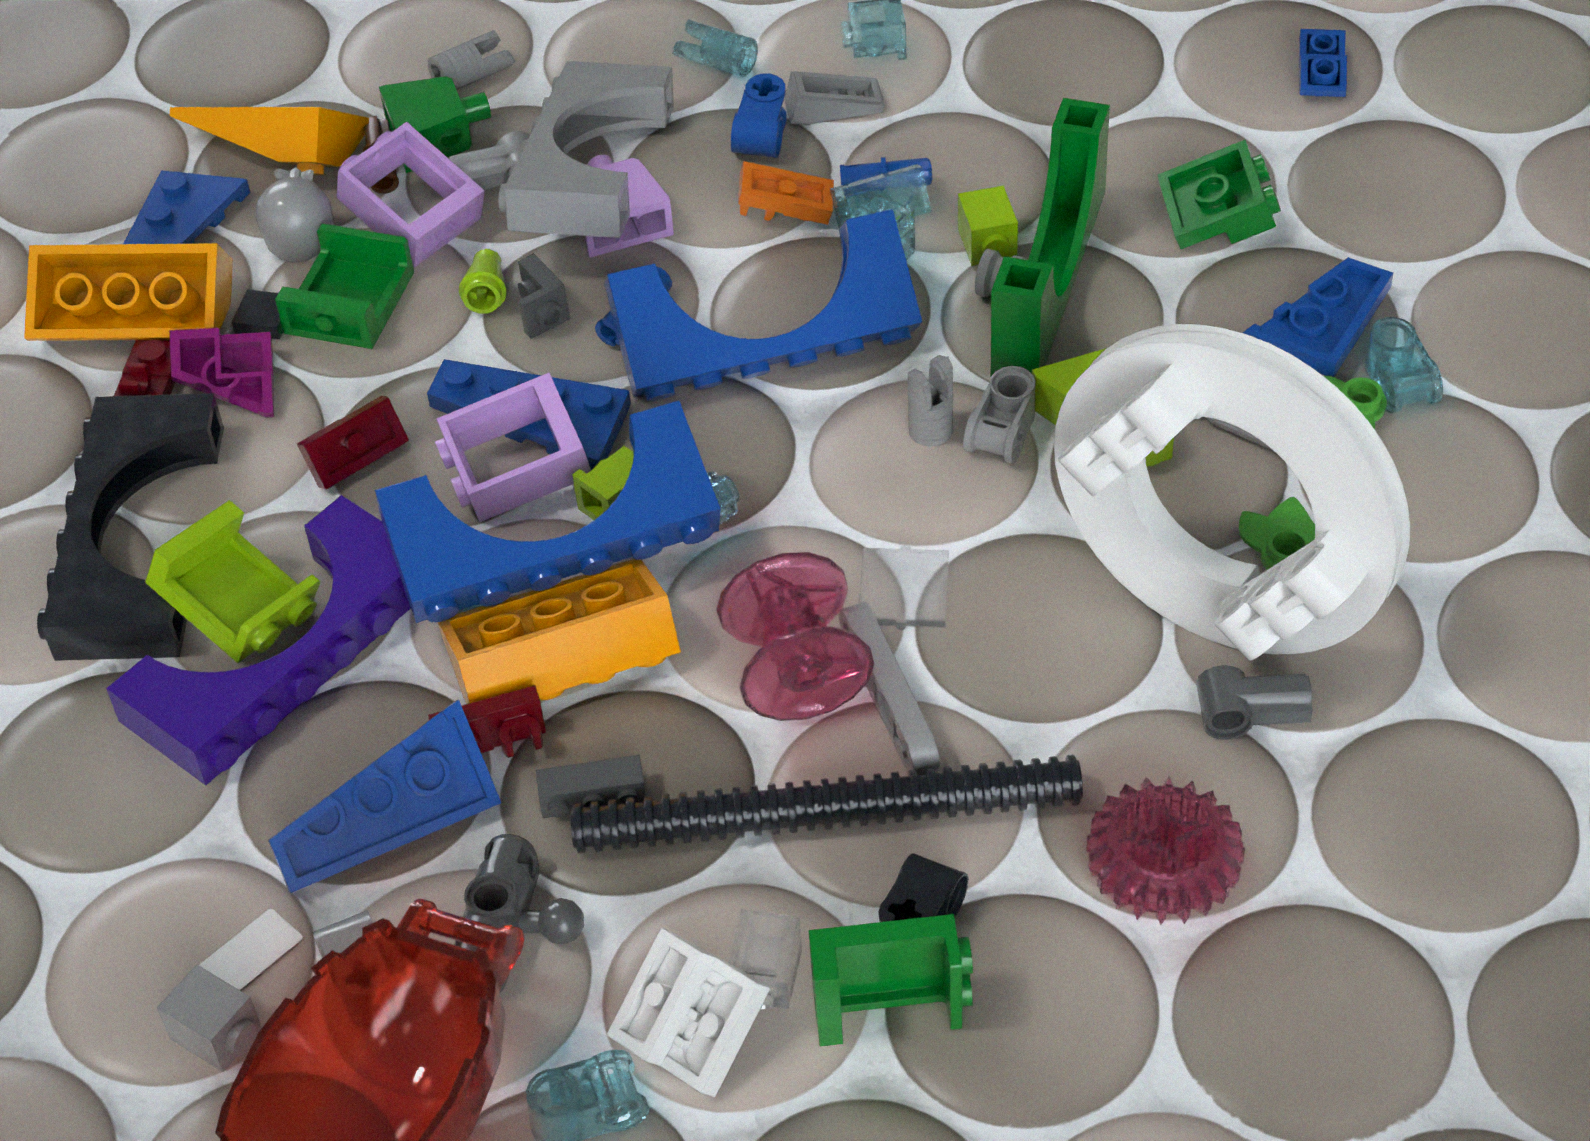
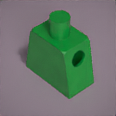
[379,76,491,173]

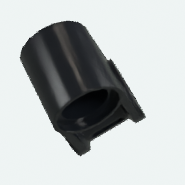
[878,853,969,922]

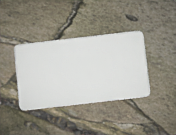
[199,909,303,990]

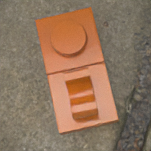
[738,161,834,225]

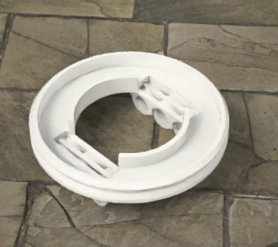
[1054,324,1410,660]

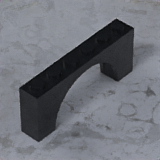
[37,393,224,661]

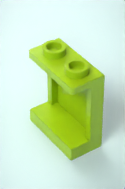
[145,500,321,663]

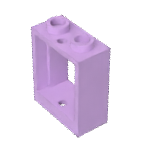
[337,122,485,267]
[435,373,591,522]

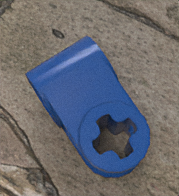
[731,73,787,158]

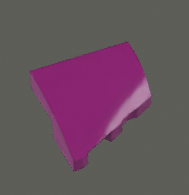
[169,328,274,417]

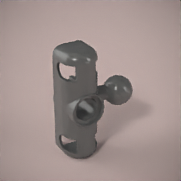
[448,834,584,997]

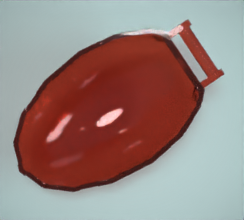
[215,898,524,1141]

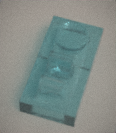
[830,164,932,230]

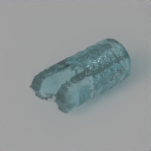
[672,19,758,77]

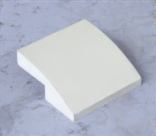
[607,928,770,1097]

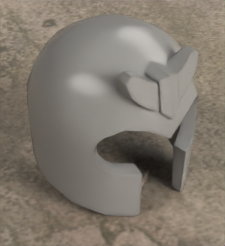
[256,168,335,263]

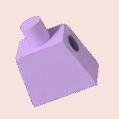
[584,155,674,258]

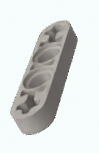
[839,602,940,775]

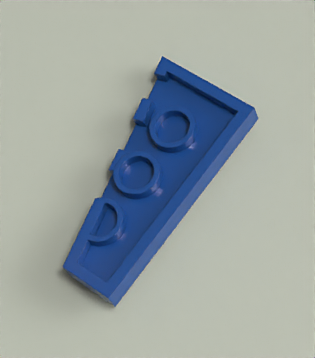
[427,359,631,470]
[268,700,502,893]

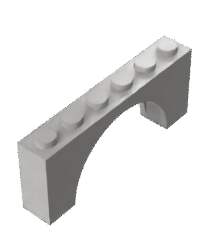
[499,61,674,238]

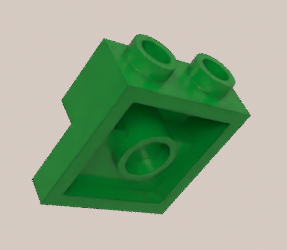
[1157,139,1281,249]

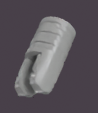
[428,30,516,89]
[908,355,953,446]

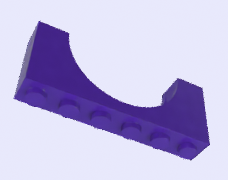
[106,495,411,786]

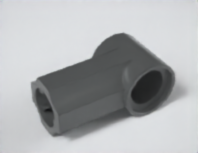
[1196,665,1313,740]

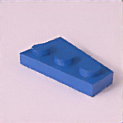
[123,170,251,244]

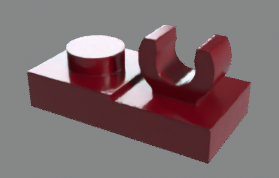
[114,340,176,396]
[297,395,409,490]
[428,685,546,758]

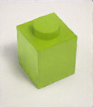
[958,185,1018,266]

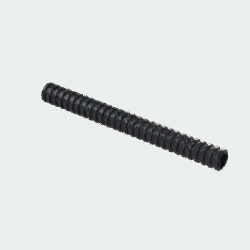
[570,754,1083,853]

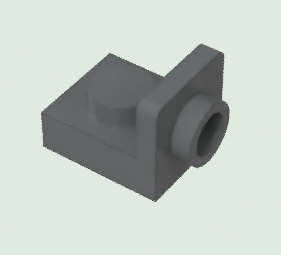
[518,253,570,339]

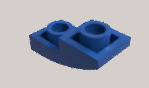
[1299,29,1347,97]

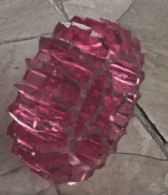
[1086,775,1245,925]

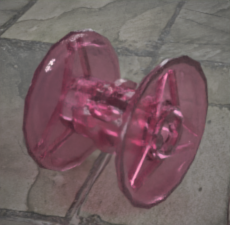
[716,552,875,721]

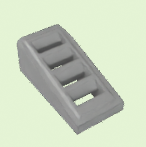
[785,71,885,124]

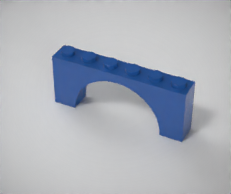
[604,209,922,401]
[375,400,721,623]

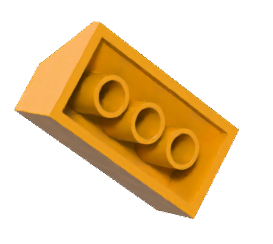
[24,243,233,341]
[438,559,681,704]

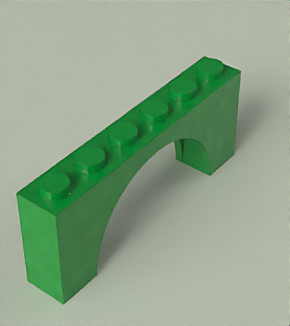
[990,98,1110,377]

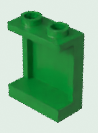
[275,224,414,349]
[808,914,973,1047]

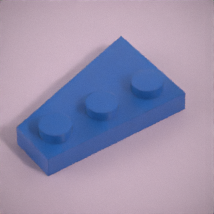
[1243,257,1393,377]

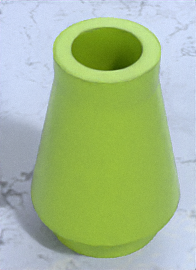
[459,249,507,314]

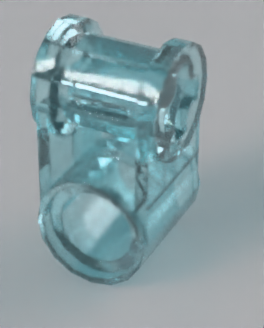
[1364,317,1443,414]
[526,1049,650,1141]

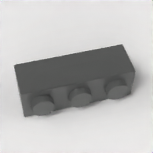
[536,754,646,818]

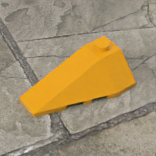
[170,107,369,175]

